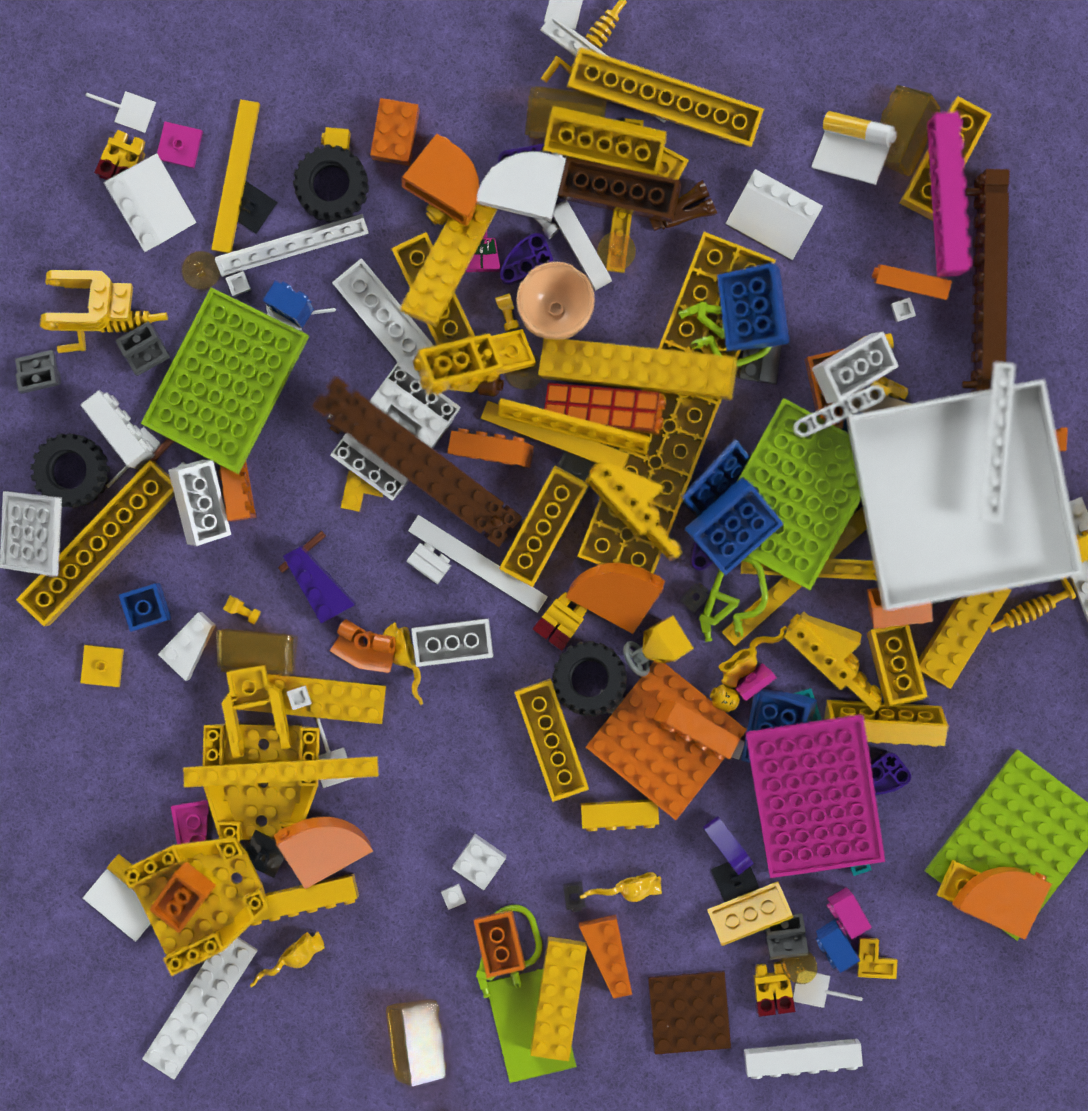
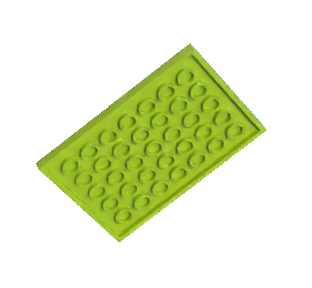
[141,287,309,474]
[737,398,861,590]
[924,749,1088,941]

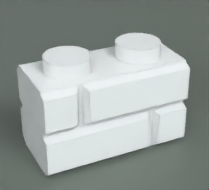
[406,543,452,584]

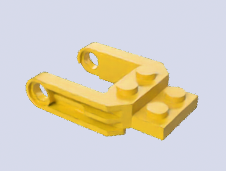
[40,270,133,331]
[222,665,291,758]

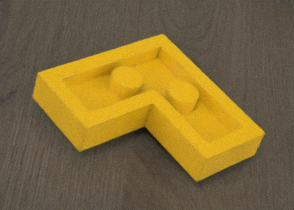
[870,376,908,400]
[341,470,383,512]
[857,937,897,979]

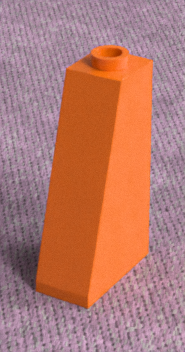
[872,264,952,300]

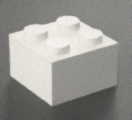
[452,834,506,890]

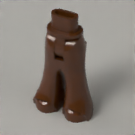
[649,180,718,231]

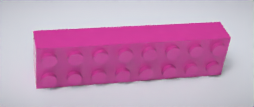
[927,112,972,277]

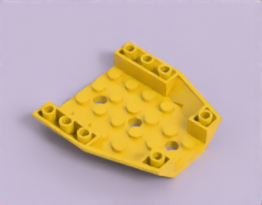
[203,724,320,842]
[121,837,268,976]

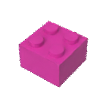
[827,887,872,939]

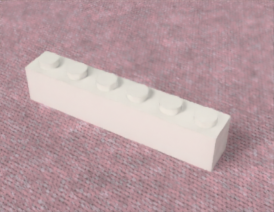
[744,1039,863,1079]

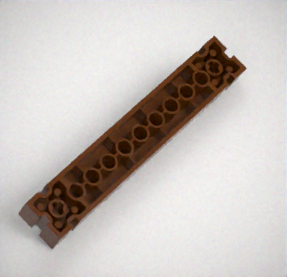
[962,169,1010,393]
[311,375,522,547]

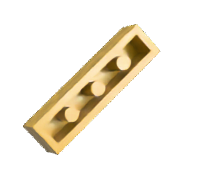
[581,799,659,831]

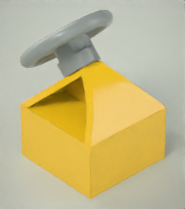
[623,616,694,677]

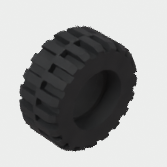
[293,145,369,223]
[30,433,110,508]
[552,641,627,717]

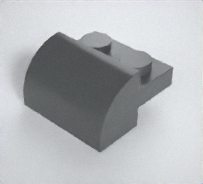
[115,321,170,376]
[739,345,782,385]
[15,350,61,394]
[765,913,809,960]

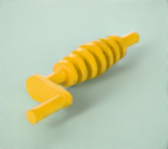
[541,0,627,83]
[57,311,168,353]
[989,577,1076,633]

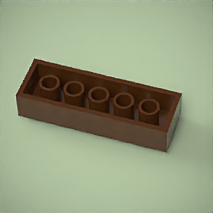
[558,157,681,223]

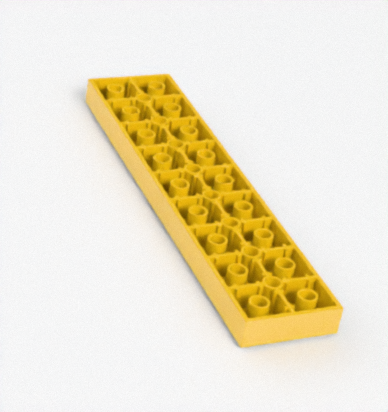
[577,232,776,574]

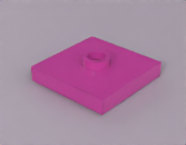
[157,121,203,169]
[734,663,776,701]

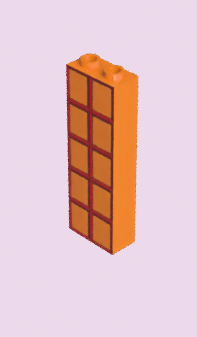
[544,383,666,434]

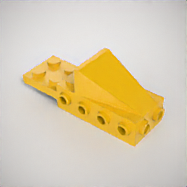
[413,329,536,395]
[585,460,681,561]
[784,611,882,712]

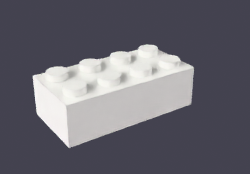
[811,332,899,403]
[81,391,155,469]
[168,459,231,546]
[411,618,494,667]

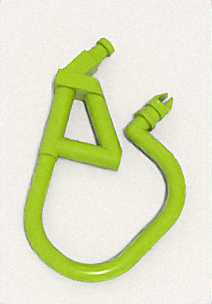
[678,302,772,367]
[699,556,768,642]
[476,905,542,998]

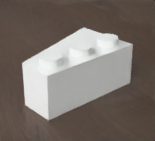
[158,612,216,681]

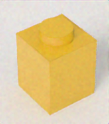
[321,127,351,150]

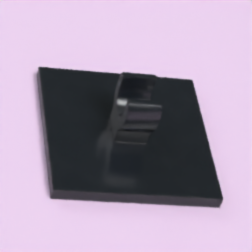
[238,181,278,234]
[246,830,285,878]
[711,862,760,903]

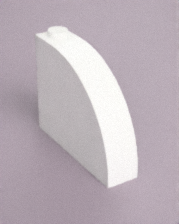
[477,152,566,222]

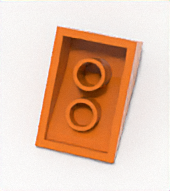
[149,862,216,934]

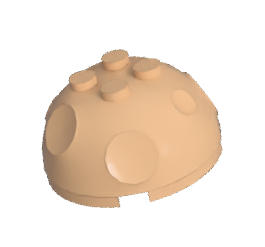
[517,262,595,340]

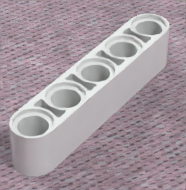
[553,200,612,291]
[793,386,884,437]

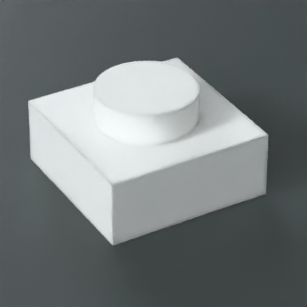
[226,271,251,297]
[890,298,916,323]
[287,685,312,710]
[441,884,466,910]

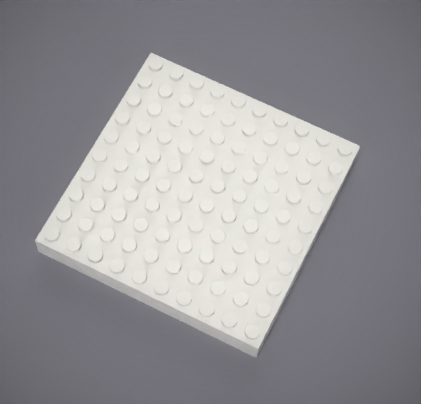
[846,380,1083,610]

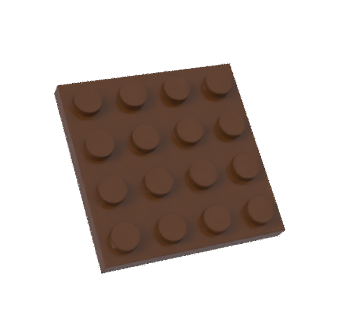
[648,971,731,1055]

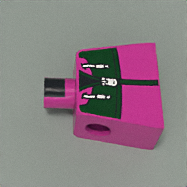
[465,231,501,272]

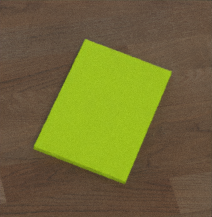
[488,969,577,1083]

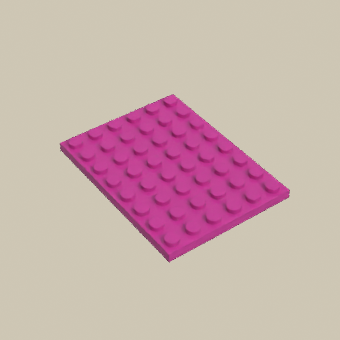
[746,714,885,878]

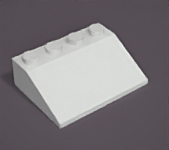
[104,153,196,252]
[725,169,823,260]

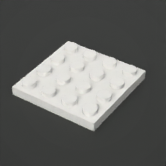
[0,491,61,576]

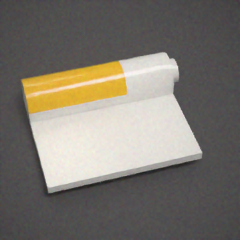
[812,111,897,185]
[83,854,151,942]

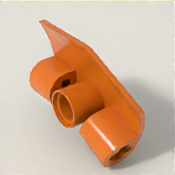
[330,619,396,673]

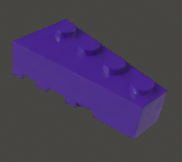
[283,545,356,623]

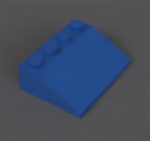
[717,263,790,351]
[682,440,750,517]
[685,477,784,576]
[741,689,817,763]

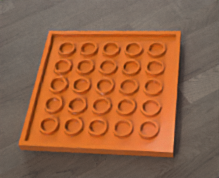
[585,661,747,820]

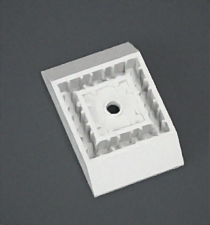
[330,362,461,501]

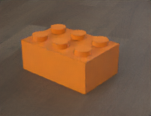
[370,98,420,166]
[867,588,932,629]
[474,909,526,978]

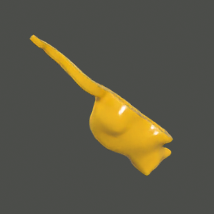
[383,622,423,705]
[718,626,787,688]
[579,872,662,902]
[250,932,325,988]

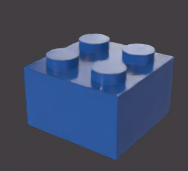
[263,280,314,328]
[119,583,171,632]
[815,919,860,973]

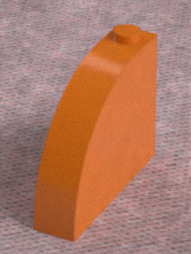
[402,134,479,226]
[566,563,665,634]
[274,817,373,889]
[952,867,1052,940]

